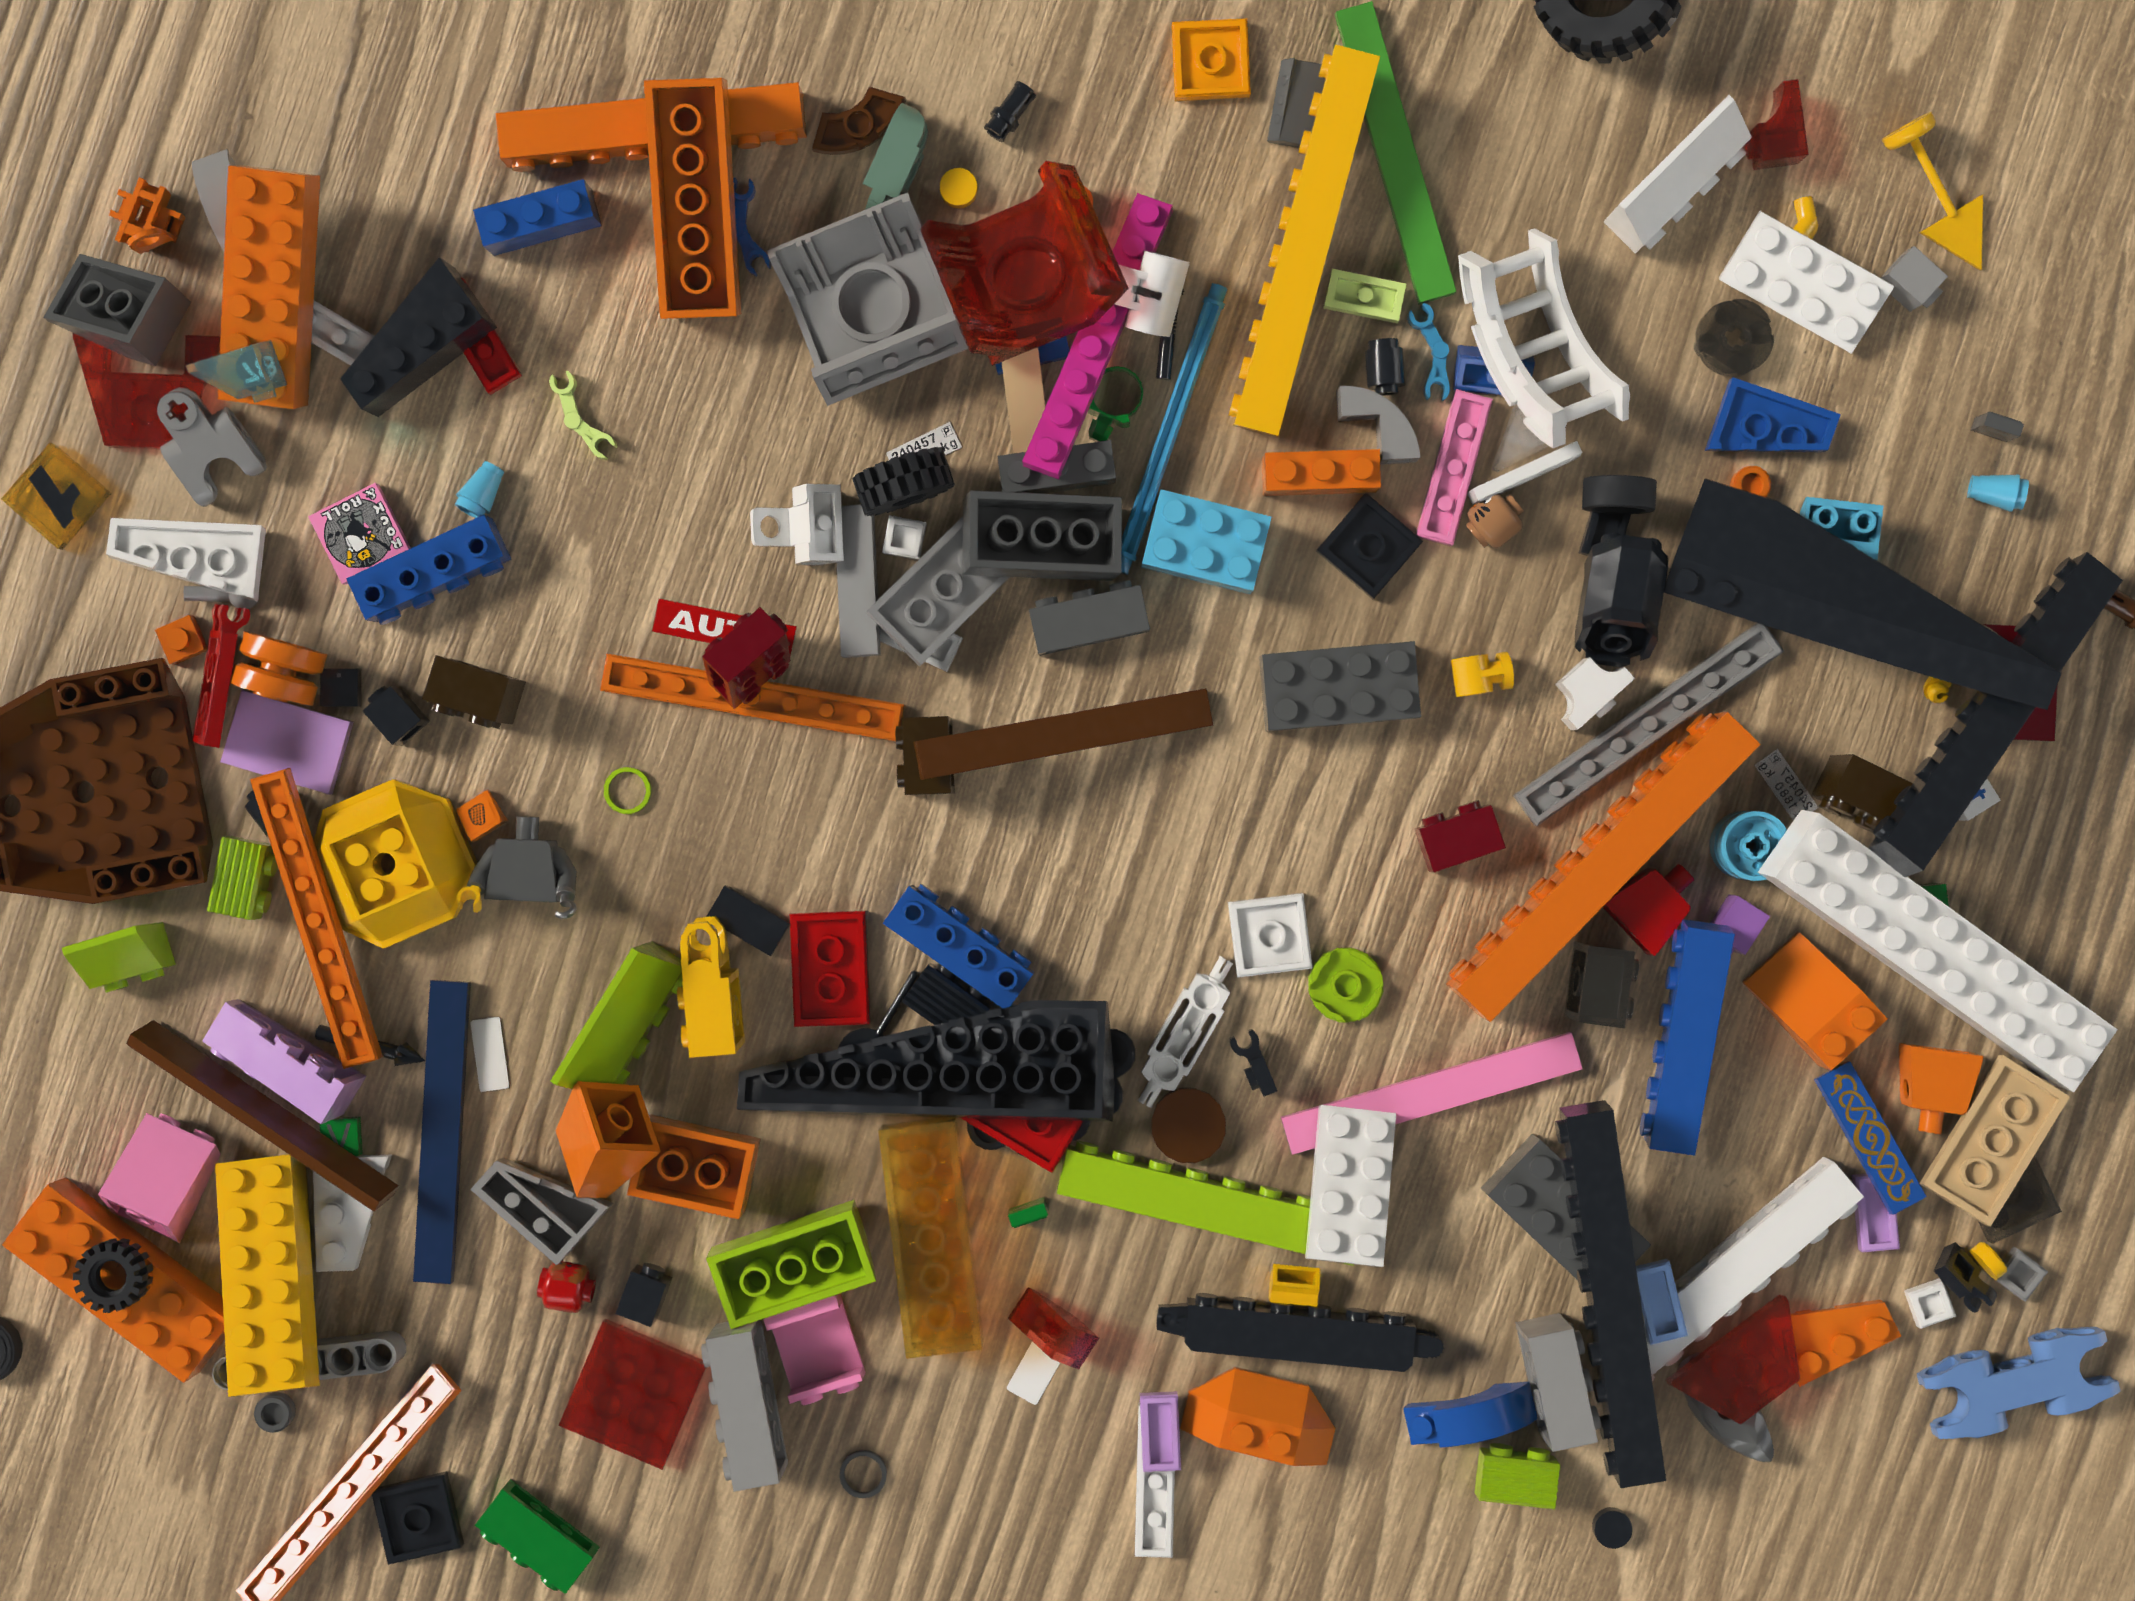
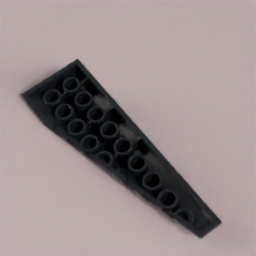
[1664,478,2062,710]
[737,1000,1115,1122]

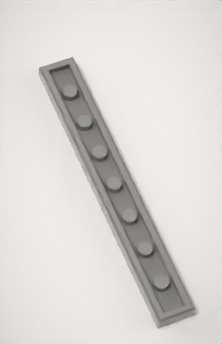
[1513,623,1784,826]

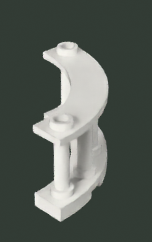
[1458,228,1630,448]

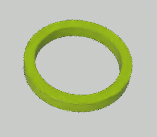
[604,767,651,814]

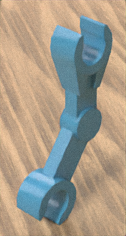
[1407,303,1450,402]

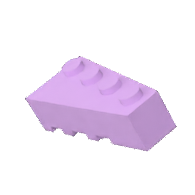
[202,999,366,1124]

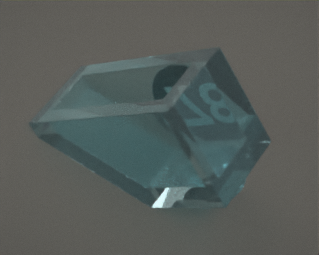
[186,340,287,403]

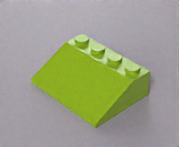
[550,941,683,1089]

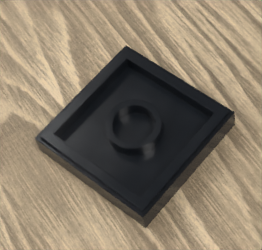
[1316,493,1423,600]
[372,1471,464,1565]

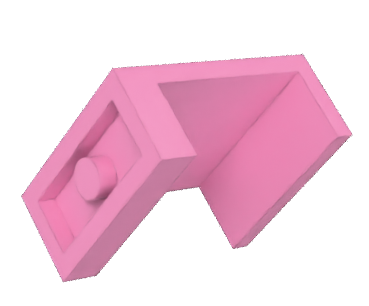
[763,1293,866,1405]

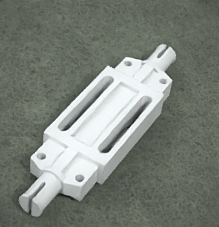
[1138,956,1233,1108]

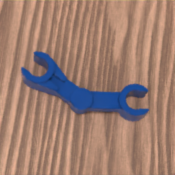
[733,177,771,277]

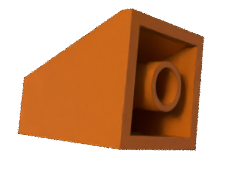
[556,1081,661,1198]

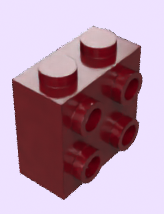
[702,607,791,709]

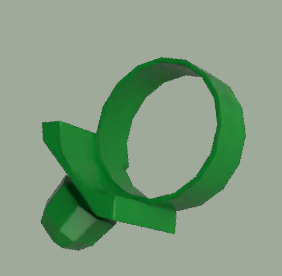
[1088,366,1143,442]

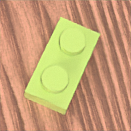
[1323,269,1406,324]

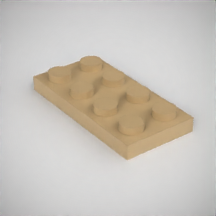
[1919,1055,2070,1227]

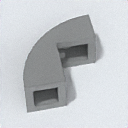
[192,149,237,252]
[1336,386,1420,465]

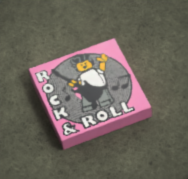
[308,483,411,585]

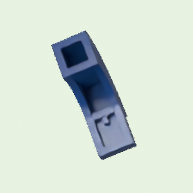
[1403,1381,1538,1448]

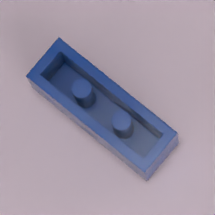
[473,179,602,256]

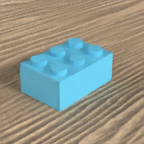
[1141,489,1272,594]

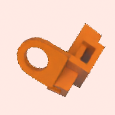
[109,177,185,254]

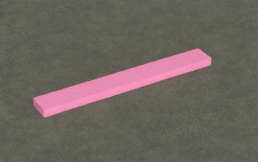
[1281,1032,1583,1155]

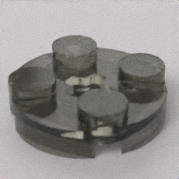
[1694,299,1774,377]

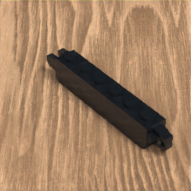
[1156,1293,1445,1372]

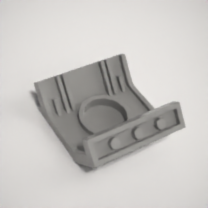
[767,192,969,406]

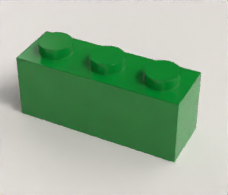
[475,1479,600,1594]

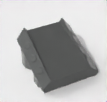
[1267,58,1325,148]

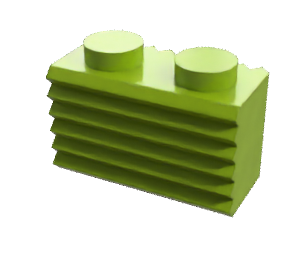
[207,836,278,920]
[1474,1443,1560,1509]

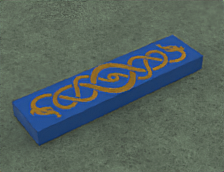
[1814,1061,1927,1215]

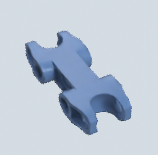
[1917,1327,2121,1439]

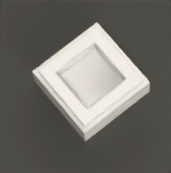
[882,515,927,560]
[1904,1278,1956,1329]

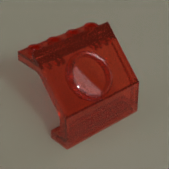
[920,160,1129,366]

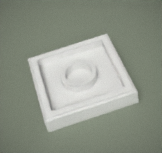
[1228,893,1313,978]

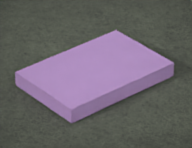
[220,690,354,794]

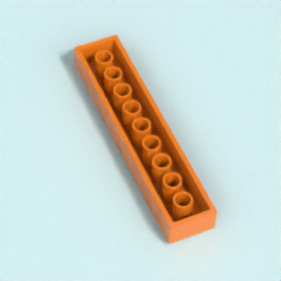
[1446,712,1761,1022]

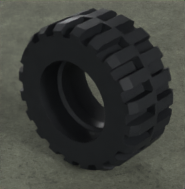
[1534,0,1681,64]

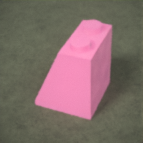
[98,1113,221,1243]

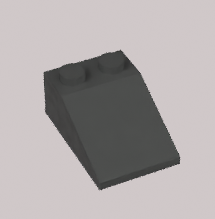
[43,254,191,366]

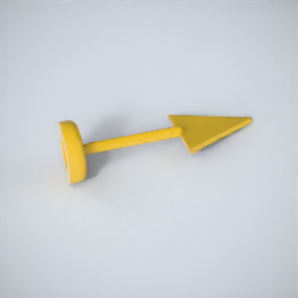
[1882,111,1983,270]

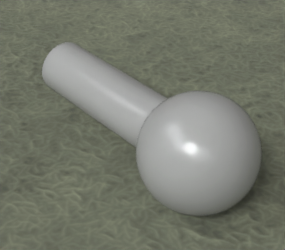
[184,586,259,609]

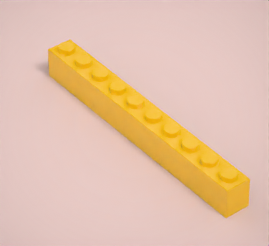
[1228,44,1380,437]

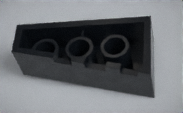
[340,257,497,417]

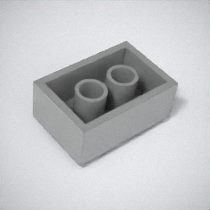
[1515,1313,1601,1452]

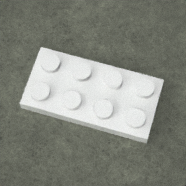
[1719,211,1895,354]
[1305,1105,1396,1267]

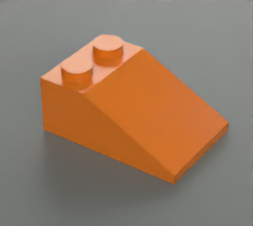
[1742,932,1888,1071]

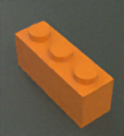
[1262,449,1381,496]

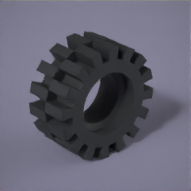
[73,1238,153,1313]

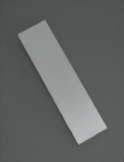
[837,505,881,658]

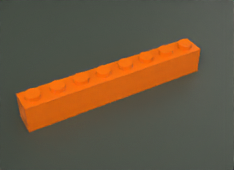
[495,82,807,172]

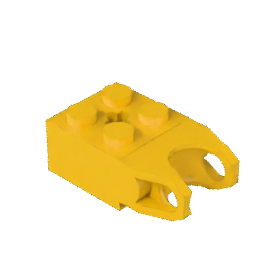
[677,916,745,1058]

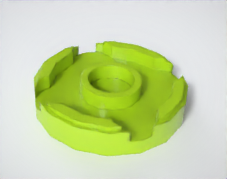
[1308,947,1384,1023]

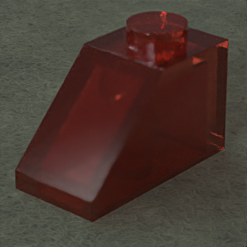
[1008,1287,1099,1370]

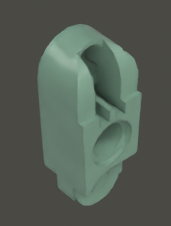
[863,103,928,210]

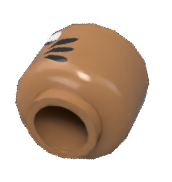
[1465,494,1524,548]

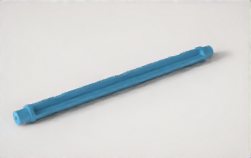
[1121,283,1228,575]

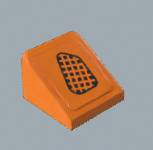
[456,789,508,842]

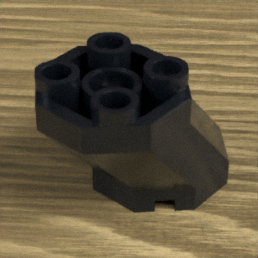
[1575,533,1668,668]

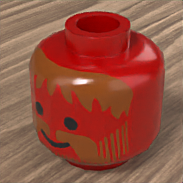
[537,1261,596,1313]

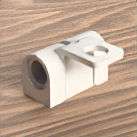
[1089,251,1190,337]
[750,484,844,565]

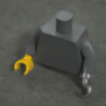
[457,816,577,919]

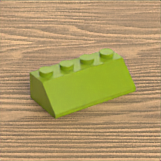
[706,1199,877,1329]

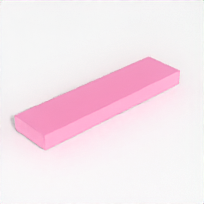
[1416,389,1493,546]

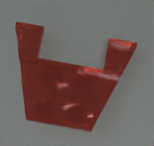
[73,333,221,449]

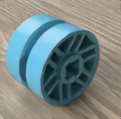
[1709,811,1787,881]

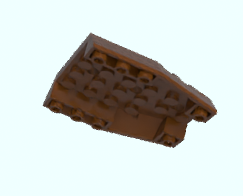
[0,658,213,904]

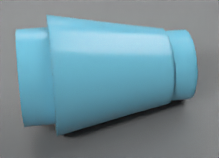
[454,461,504,518]
[1967,474,2029,512]

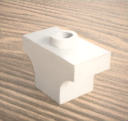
[1555,657,1635,730]

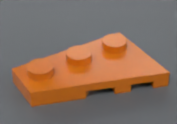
[1762,1300,1901,1387]

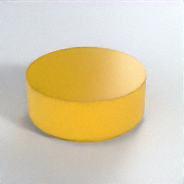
[940,168,978,209]
[1970,1242,2007,1280]

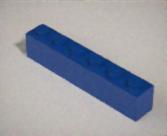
[1640,919,1735,1156]

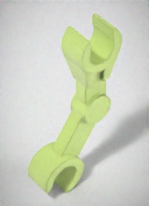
[549,371,618,460]

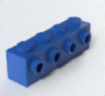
[346,515,512,625]
[883,884,1034,1008]

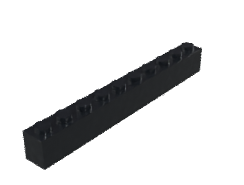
[1868,552,2123,877]
[1555,1100,1666,1488]

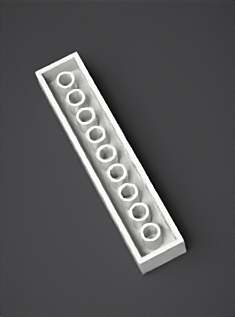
[1758,809,2118,1092]

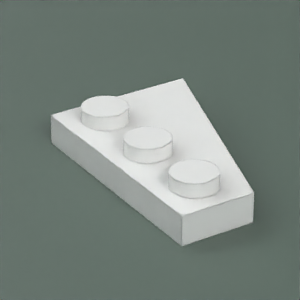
[313,1154,392,1272]

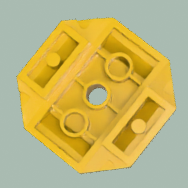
[314,779,478,949]

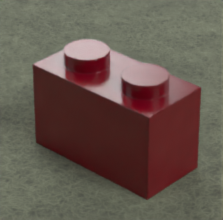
[1414,800,1506,873]

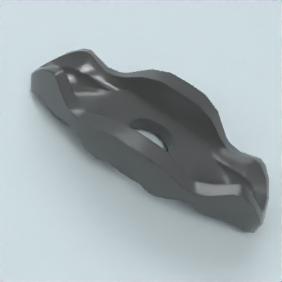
[1677,1352,1774,1462]

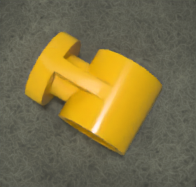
[1451,652,1514,697]

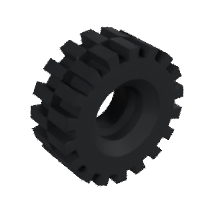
[852,447,955,516]

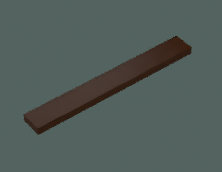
[913,688,1213,780]
[126,1020,399,1212]

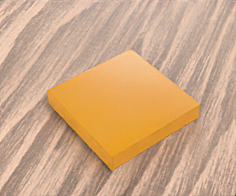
[1171,18,1251,101]

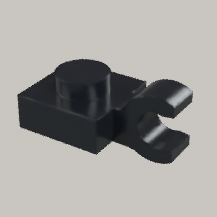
[1229,1029,1278,1097]
[1934,1242,1997,1313]

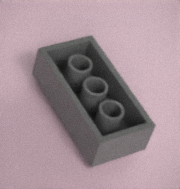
[962,491,1122,581]
[1259,641,1421,732]
[1481,1134,1651,1279]

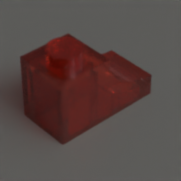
[1745,79,1809,170]

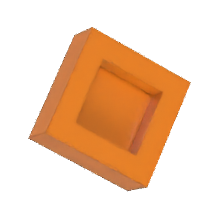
[155,615,208,665]

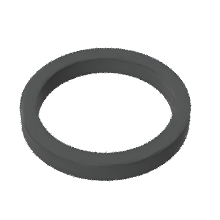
[840,1450,887,1498]

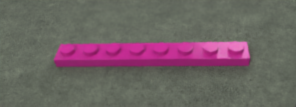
[1022,193,1173,480]

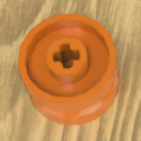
[230,631,327,706]

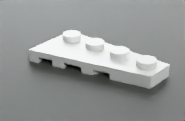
[106,518,266,602]

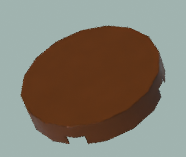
[1151,1088,1226,1163]

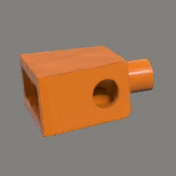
[1899,1043,1984,1134]

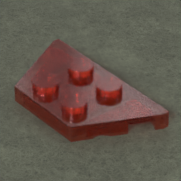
[1665,1294,1800,1425]

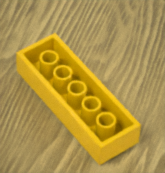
[215,1154,320,1397]

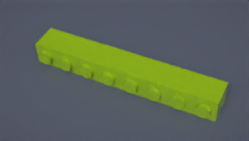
[1057,1141,1354,1266]

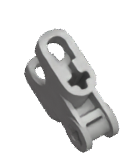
[157,387,267,507]

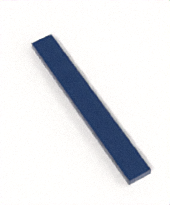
[413,980,471,1284]

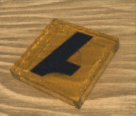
[1,442,112,550]

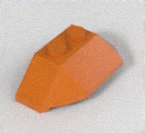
[1180,1367,1336,1466]

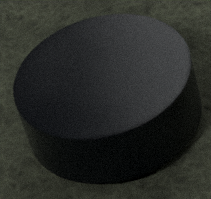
[1592,1507,1632,1549]

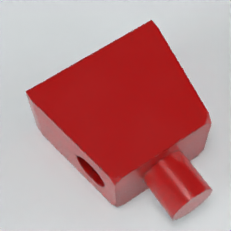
[1602,864,1694,956]

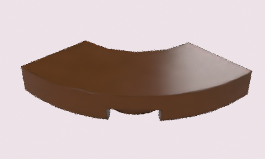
[812,87,906,155]

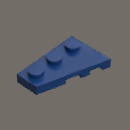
[1705,377,1841,452]

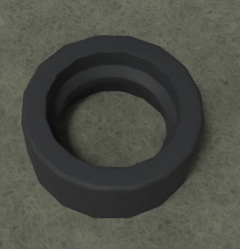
[1582,475,1657,514]

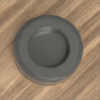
[254,1392,296,1433]

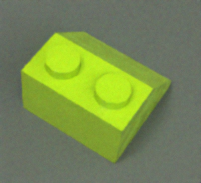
[62,922,176,993]

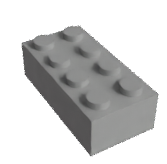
[701,1320,788,1492]

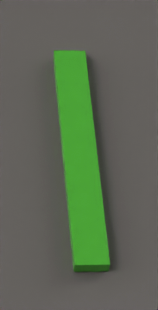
[1335,1,1457,305]

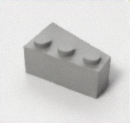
[470,1158,614,1265]

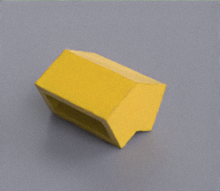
[1268,1264,1320,1307]

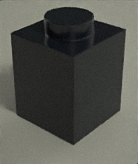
[363,686,430,746]
[615,1263,673,1327]

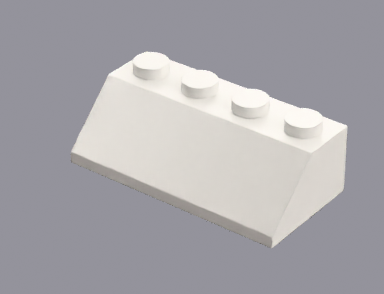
[1604,95,1752,254]

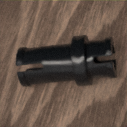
[984,81,1036,142]

